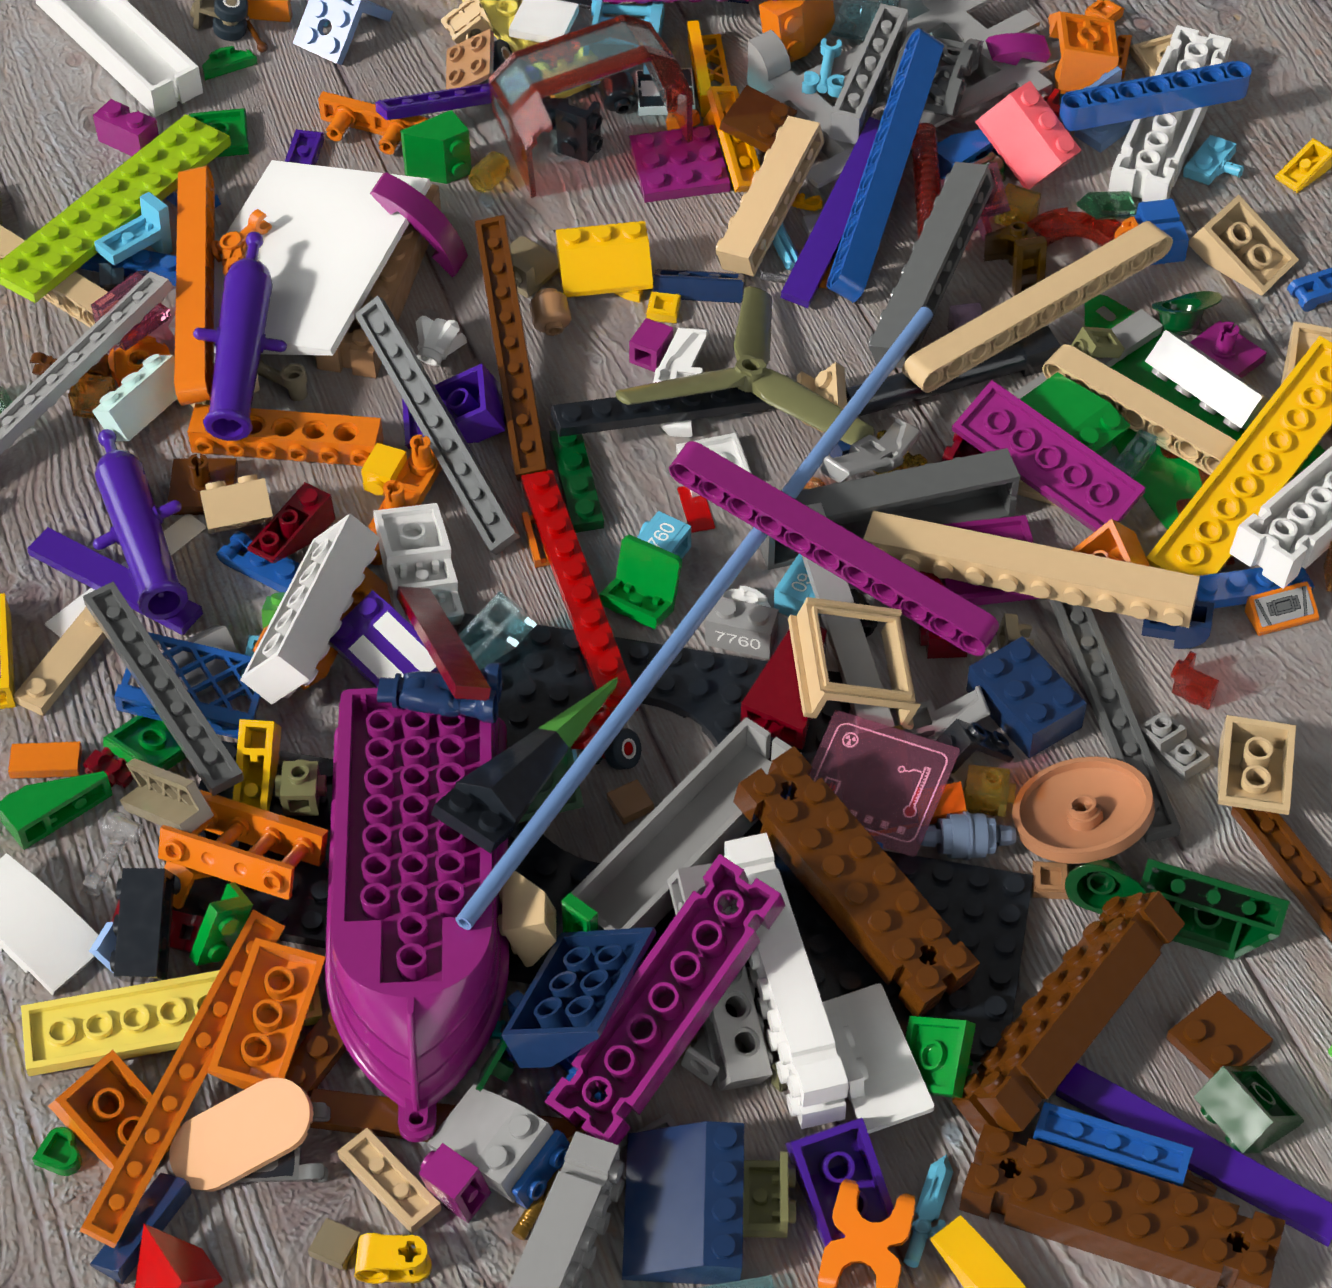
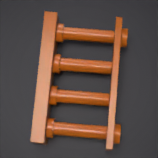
[158,790,328,900]

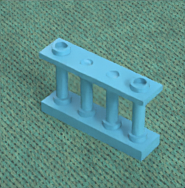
[582,0,665,75]

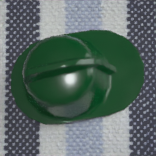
[1152,291,1222,336]
[1065,859,1147,915]

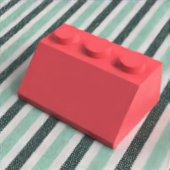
[975,81,1082,191]

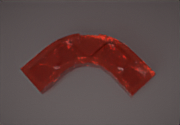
[1026,207,1122,246]

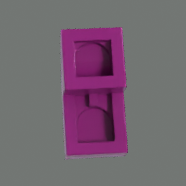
[985,33,1051,66]

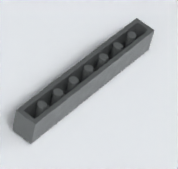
[868,162,995,368]

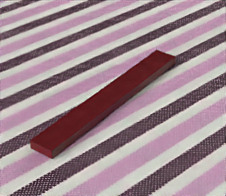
[396,586,491,701]

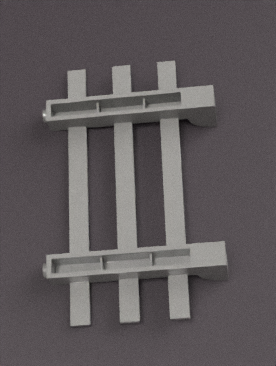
[747,0,1061,188]

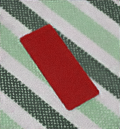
[677,486,715,533]

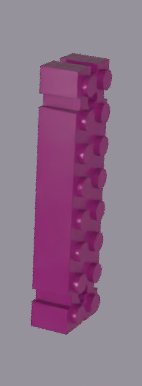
[544,854,786,1145]

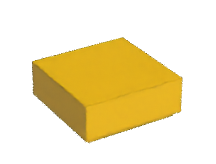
[646,292,681,324]

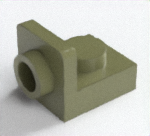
[1071,327,1125,358]

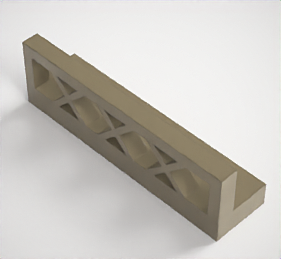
[120,758,214,833]

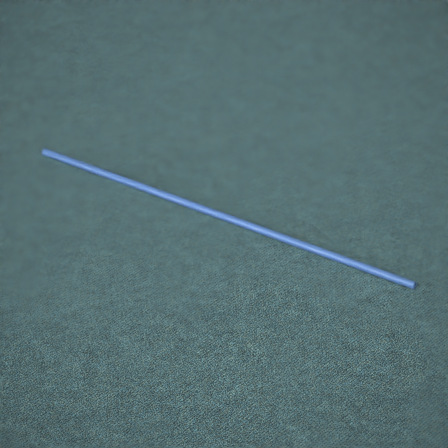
[455,307,933,930]

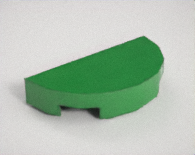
[202,46,258,81]

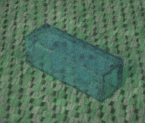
[1112,429,1158,479]

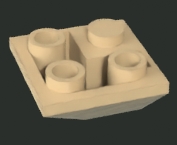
[498,871,556,967]

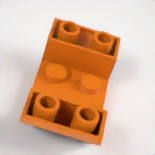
[1048,11,1119,94]

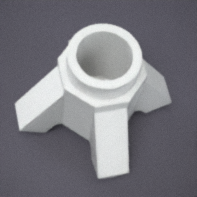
[416,316,467,366]

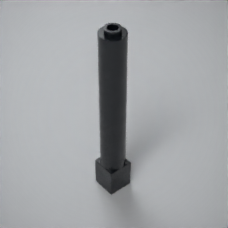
[846,326,1061,417]

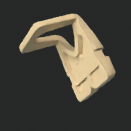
[441,0,494,44]

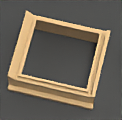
[788,597,921,730]

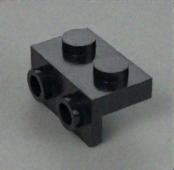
[555,101,603,163]

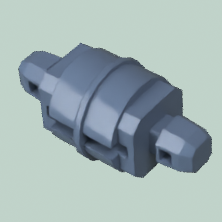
[916,811,1016,861]

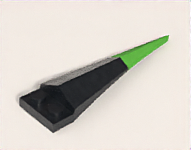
[431,678,618,854]

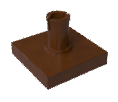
[168,454,238,515]

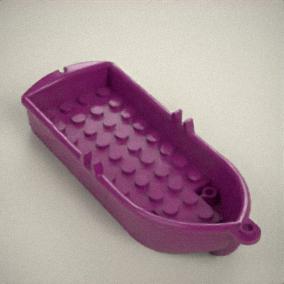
[325,688,509,1142]

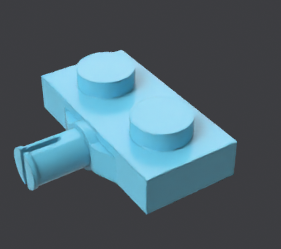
[1183,135,1244,185]

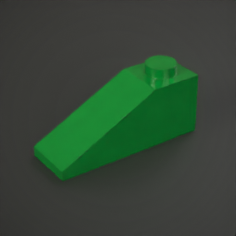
[0,771,113,850]

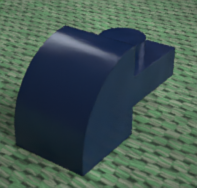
[1141,600,1215,649]

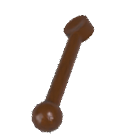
[245,14,268,53]

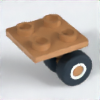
[446,29,516,89]

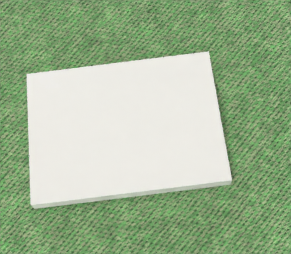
[168,160,432,356]

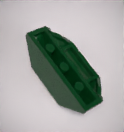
[1141,858,1290,960]

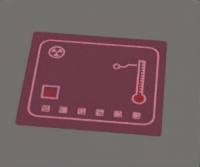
[809,710,960,857]

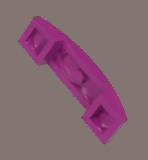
[370,172,468,277]

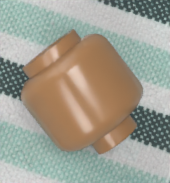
[529,288,572,336]

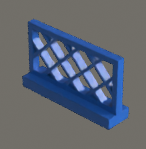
[114,632,261,739]

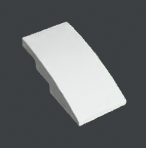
[373,503,465,626]
[0,853,99,996]

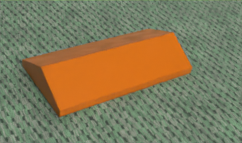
[208,937,326,1090]

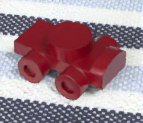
[83,747,134,788]

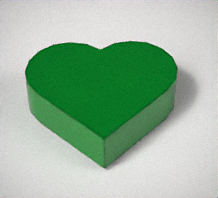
[32,1127,82,1176]

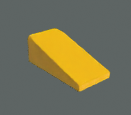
[1275,138,1332,193]

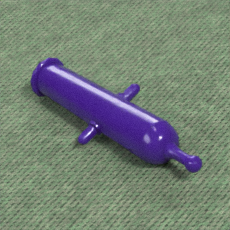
[193,232,287,441]
[93,429,189,620]

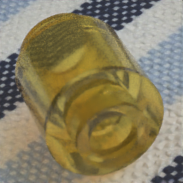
[468,151,511,193]

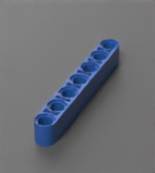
[1059,61,1252,131]

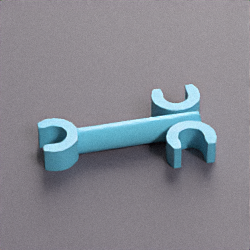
[802,38,844,98]

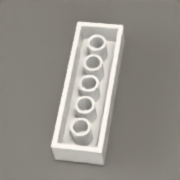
[241,514,380,704]

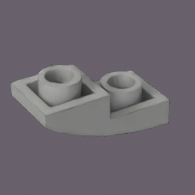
[1139,711,1211,781]

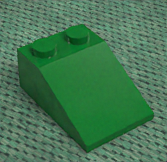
[1020,372,1131,456]

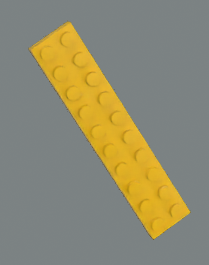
[1146,336,1332,576]

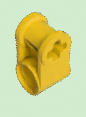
[354,1233,432,1284]

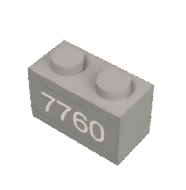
[705,597,779,659]

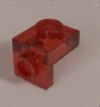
[1170,651,1219,710]

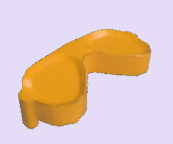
[791,193,823,211]

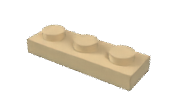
[338,1128,441,1234]

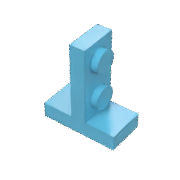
[94,192,173,266]

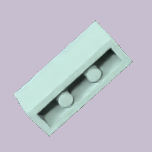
[92,354,177,441]

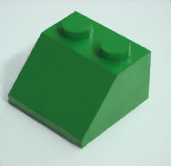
[400,110,472,184]

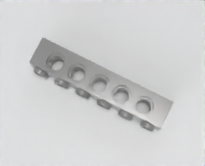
[830,3,908,144]
[667,863,773,1091]

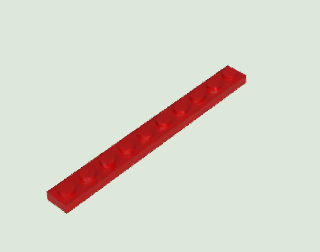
[521,470,638,711]

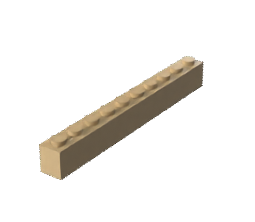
[864,511,1200,628]

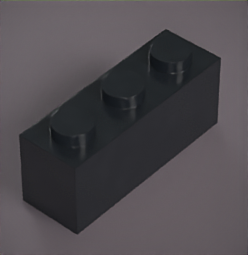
[110,868,175,982]

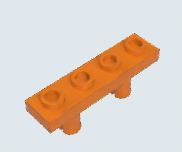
[318,91,428,155]
[368,434,442,533]

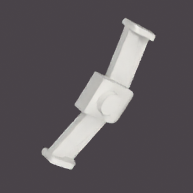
[653,328,709,438]

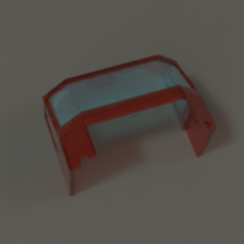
[488,15,693,198]

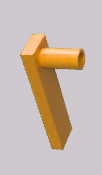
[703,86,760,192]

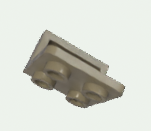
[510,236,559,298]

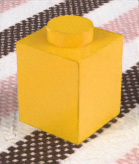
[361,443,407,496]

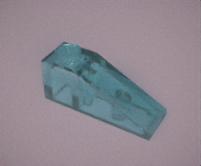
[438,591,537,673]

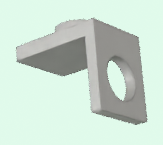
[681,1032,739,1086]

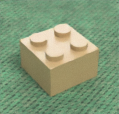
[200,474,273,534]

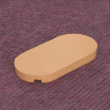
[169,1078,314,1192]

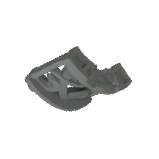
[883,27,984,118]

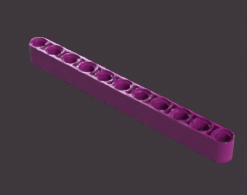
[669,441,999,656]

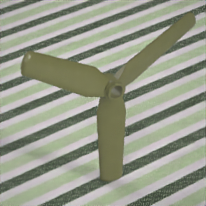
[615,286,875,445]

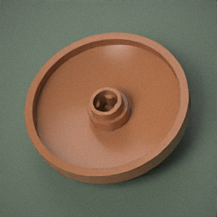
[1012,756,1155,864]

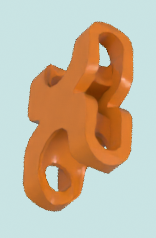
[817,1178,916,1288]

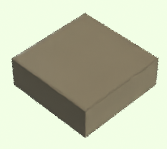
[308,1218,361,1271]

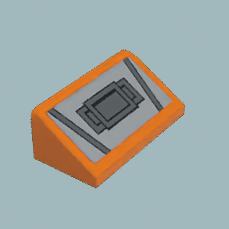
[1244,581,1319,636]

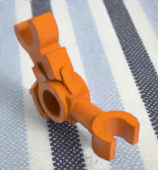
[211,209,272,276]

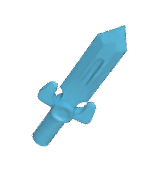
[904,1154,953,1268]

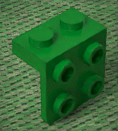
[599,535,682,629]

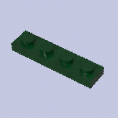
[549,430,604,533]

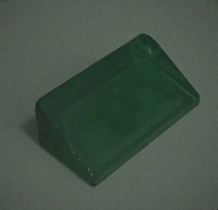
[1076,191,1137,220]

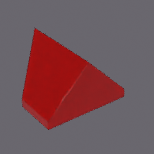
[135,1223,223,1288]

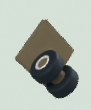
[190,0,248,41]

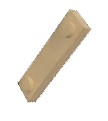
[13,607,107,716]

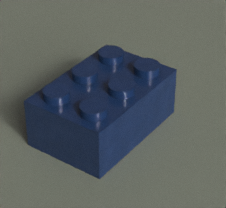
[966,636,1087,758]

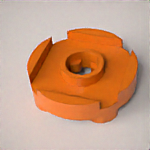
[108,335,170,387]

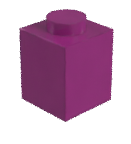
[629,318,673,372]

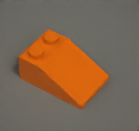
[759,0,836,63]
[48,1049,181,1170]

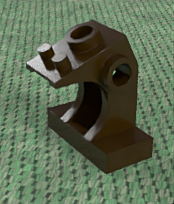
[984,221,1047,296]

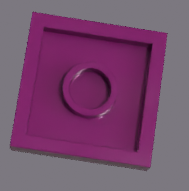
[1189,321,1267,378]

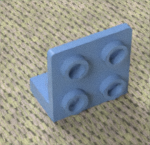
[1074,66,1134,153]

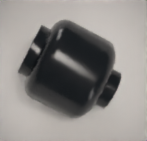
[598,69,639,114]

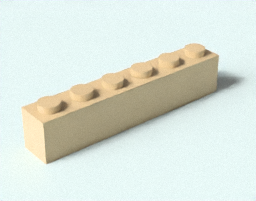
[716,116,824,277]

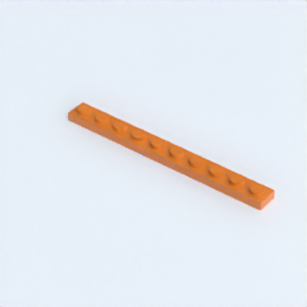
[80,910,285,1248]

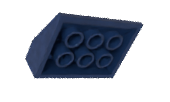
[501,927,657,1068]
[622,1121,744,1286]

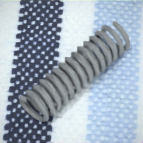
[760,271,789,283]

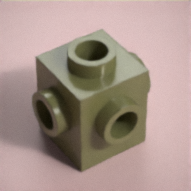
[275,759,327,816]

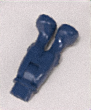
[377,663,502,723]

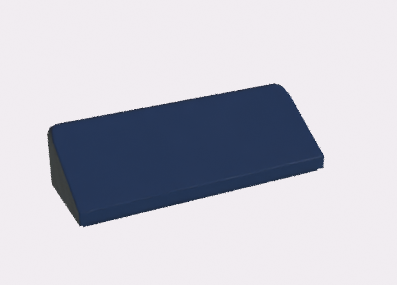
[653,269,745,303]
[90,1172,192,1284]

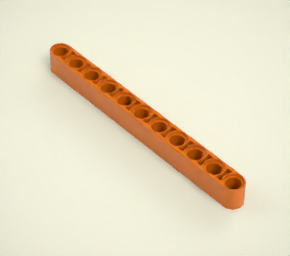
[174,165,215,406]

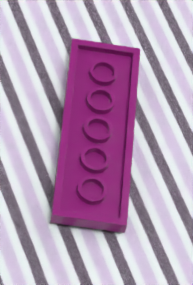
[952,380,1145,532]

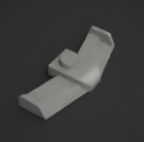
[821,416,922,483]
[849,686,990,751]

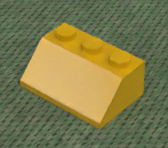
[556,221,653,297]

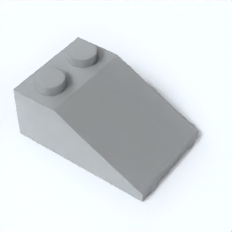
[427,1084,554,1203]

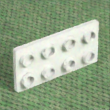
[822,983,934,1134]

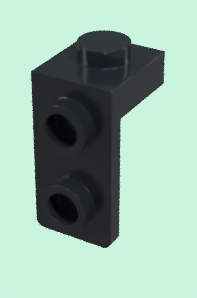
[930,719,1014,774]

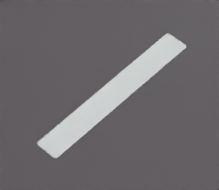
[45,514,206,638]

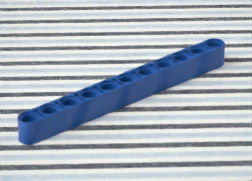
[827,28,944,303]

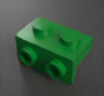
[189,882,253,966]

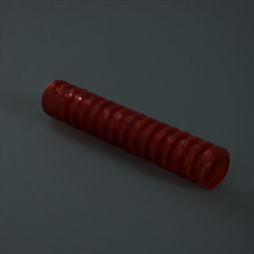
[911,123,941,239]

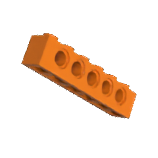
[187,404,384,466]

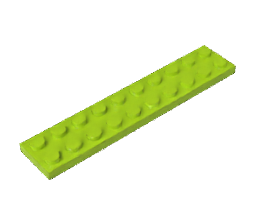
[0,114,231,303]

